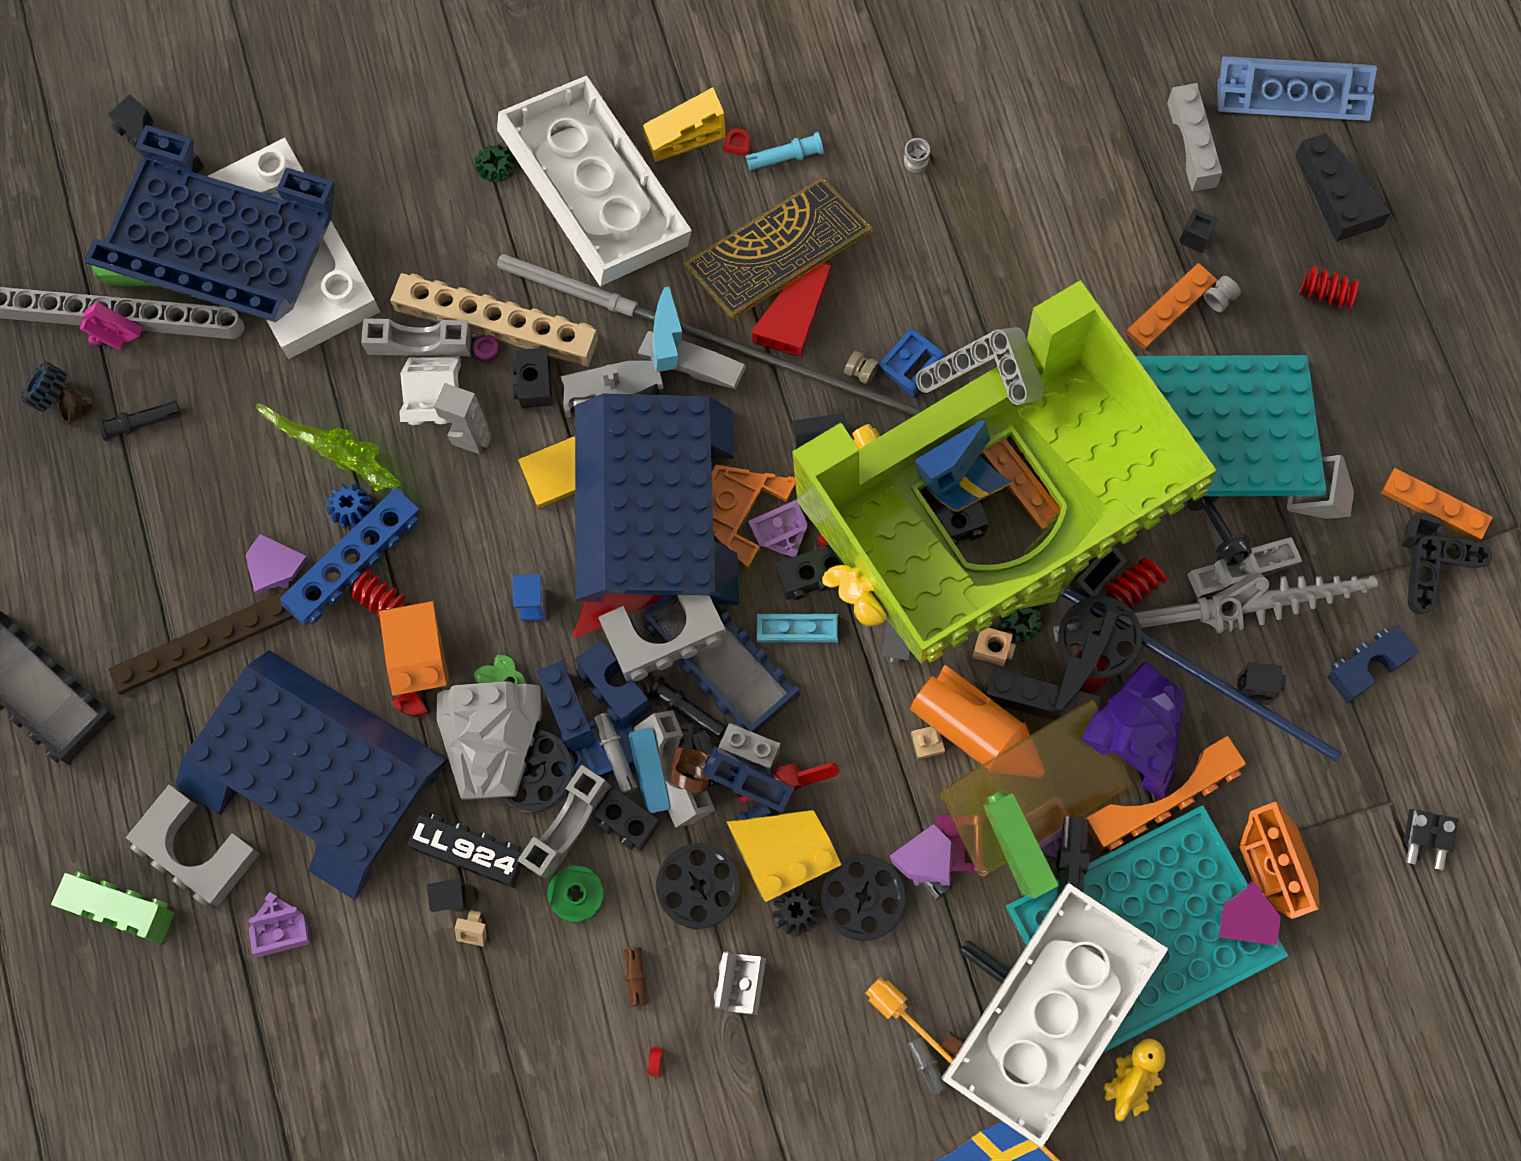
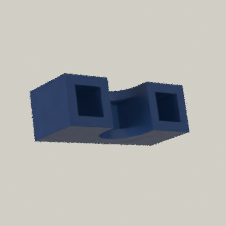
[1327,626,1419,703]
[575,640,652,728]
[537,660,596,752]

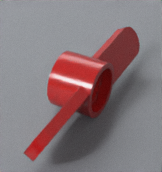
[737,763,839,802]

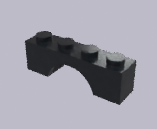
[108,94,204,173]

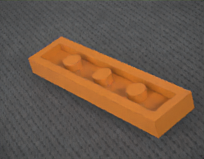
[1126,263,1217,351]
[981,439,1061,531]
[1381,468,1493,542]

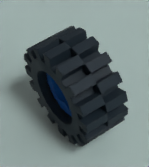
[21,361,67,412]

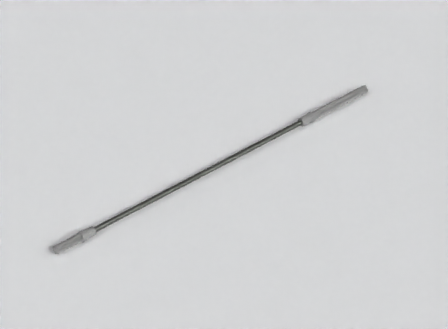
[497,254,1024,456]

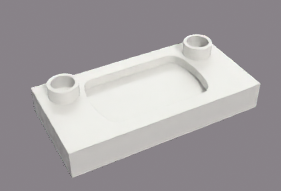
[497,76,692,286]
[208,138,380,359]
[942,884,1168,1148]

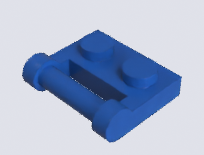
[878,328,946,396]

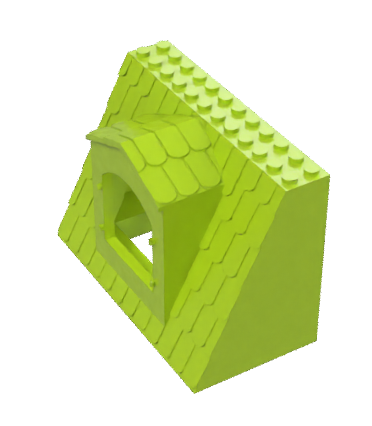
[792,280,1217,663]

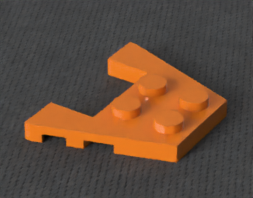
[712,465,796,569]

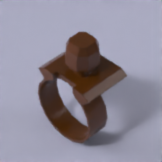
[669,747,711,792]

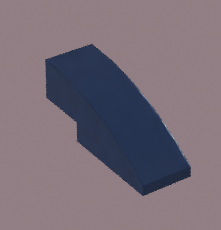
[703,746,794,812]

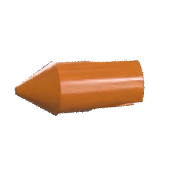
[910,665,1045,778]

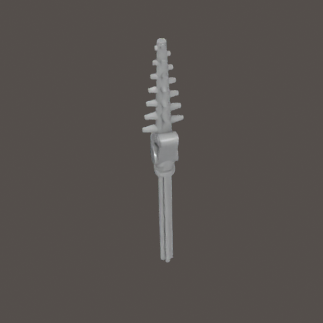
[1053,572,1378,642]

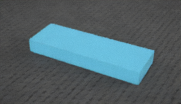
[757,614,838,642]

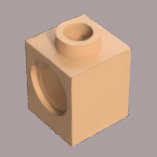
[972,628,1016,667]

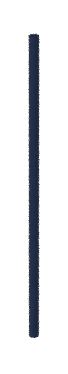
[1061,587,1342,762]

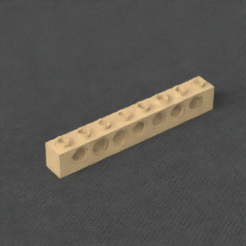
[390,273,598,367]

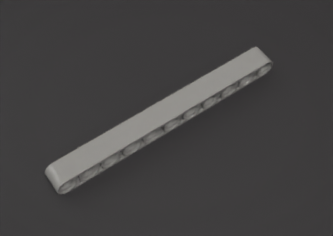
[0,287,245,339]

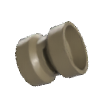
[844,350,879,385]

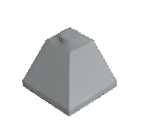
[1287,455,1354,519]

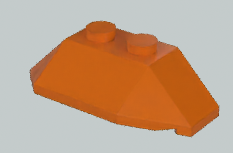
[1240,801,1319,919]

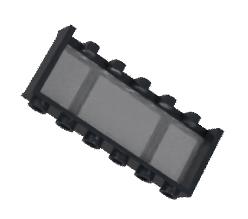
[0,610,116,765]

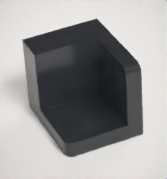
[1179,208,1218,253]
[1401,512,1442,553]
[427,879,468,912]

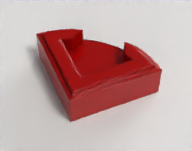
[391,691,429,716]

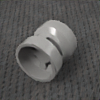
[904,138,930,173]
[1204,276,1241,312]

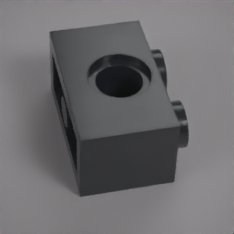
[512,348,553,408]
[1237,662,1286,705]

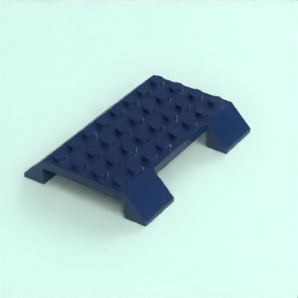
[84,125,335,323]
[575,393,739,605]
[175,650,448,900]

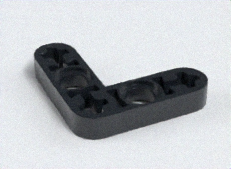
[1407,535,1493,614]

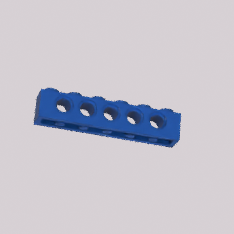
[280,488,420,627]

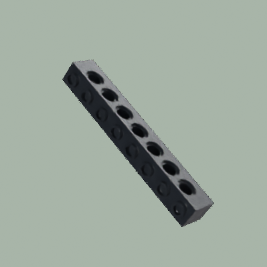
[775,501,989,600]

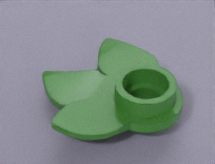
[474,654,526,684]

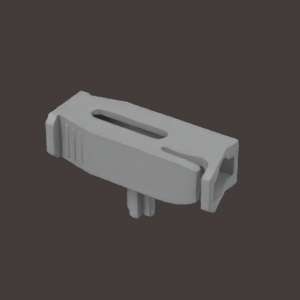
[561,357,665,418]

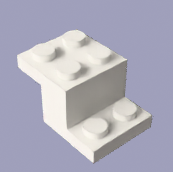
[399,356,461,425]

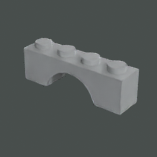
[1167,83,1222,192]
[361,319,472,356]
[434,383,492,454]
[634,710,715,828]

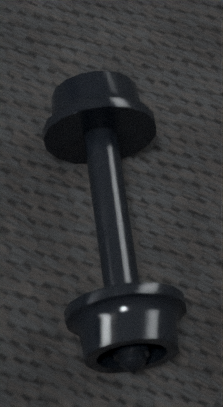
[1187,496,1252,566]

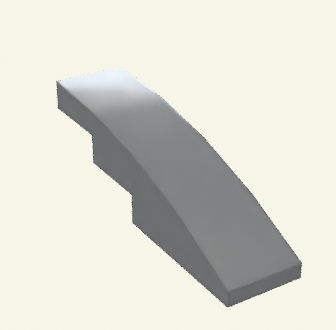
[638,331,746,389]
[1187,537,1302,599]

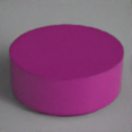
[473,335,500,362]

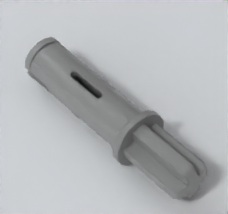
[593,713,638,794]

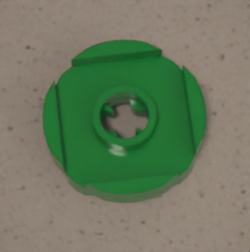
[547,865,604,923]

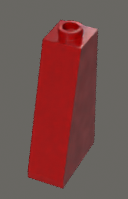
[752,259,831,358]

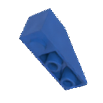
[915,419,990,496]

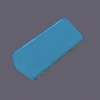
[628,728,670,813]

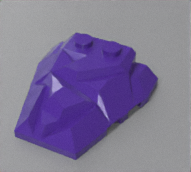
[1082,662,1185,800]

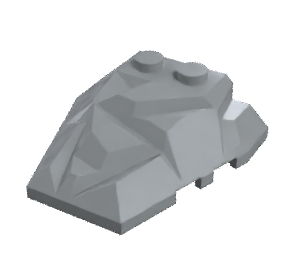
[437,681,543,800]

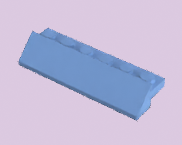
[1217,56,1377,121]

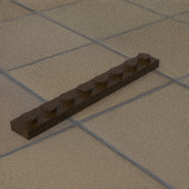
[108,589,318,695]

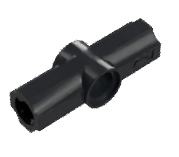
[1056,817,1089,898]

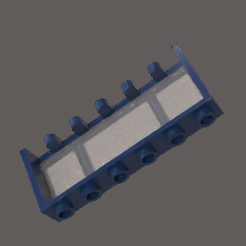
[643,595,800,734]

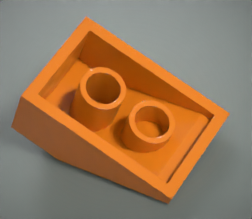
[379,601,449,696]

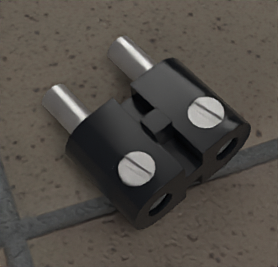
[1404,809,1459,870]

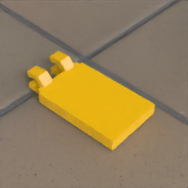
[518,436,575,508]

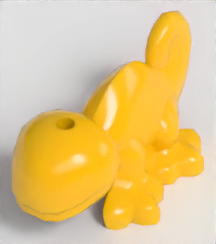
[822,565,887,626]
[1103,1039,1165,1122]

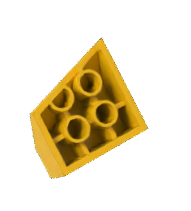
[726,810,841,902]

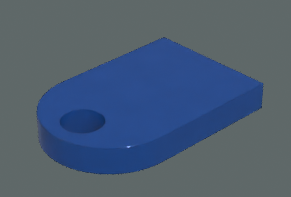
[558,716,634,777]

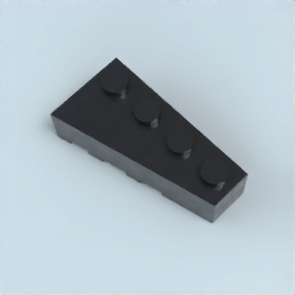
[1295,133,1391,242]

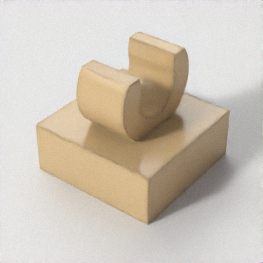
[911,727,945,759]
[455,910,487,947]

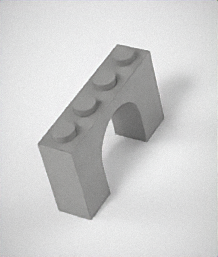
[598,595,727,682]
[517,765,612,879]
[126,785,260,907]

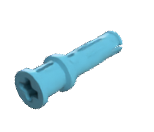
[746,132,824,171]

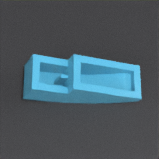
[652,287,682,372]

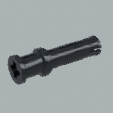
[98,400,181,442]
[648,677,726,740]

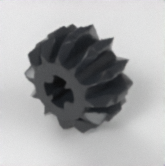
[772,888,820,936]

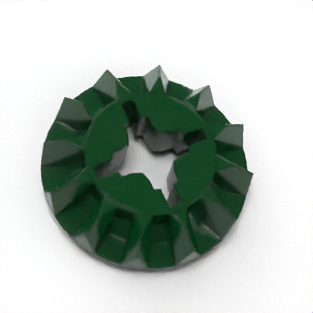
[475,143,515,182]
[1000,606,1044,641]

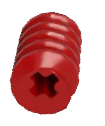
[1298,265,1359,312]
[1105,558,1167,609]
[351,569,410,619]

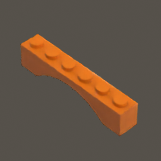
[1086,736,1246,851]

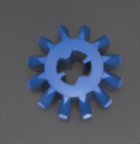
[326,483,372,528]

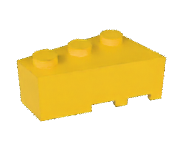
[643,88,726,162]

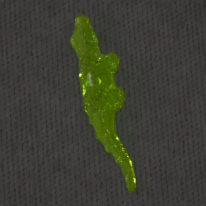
[255,403,402,491]

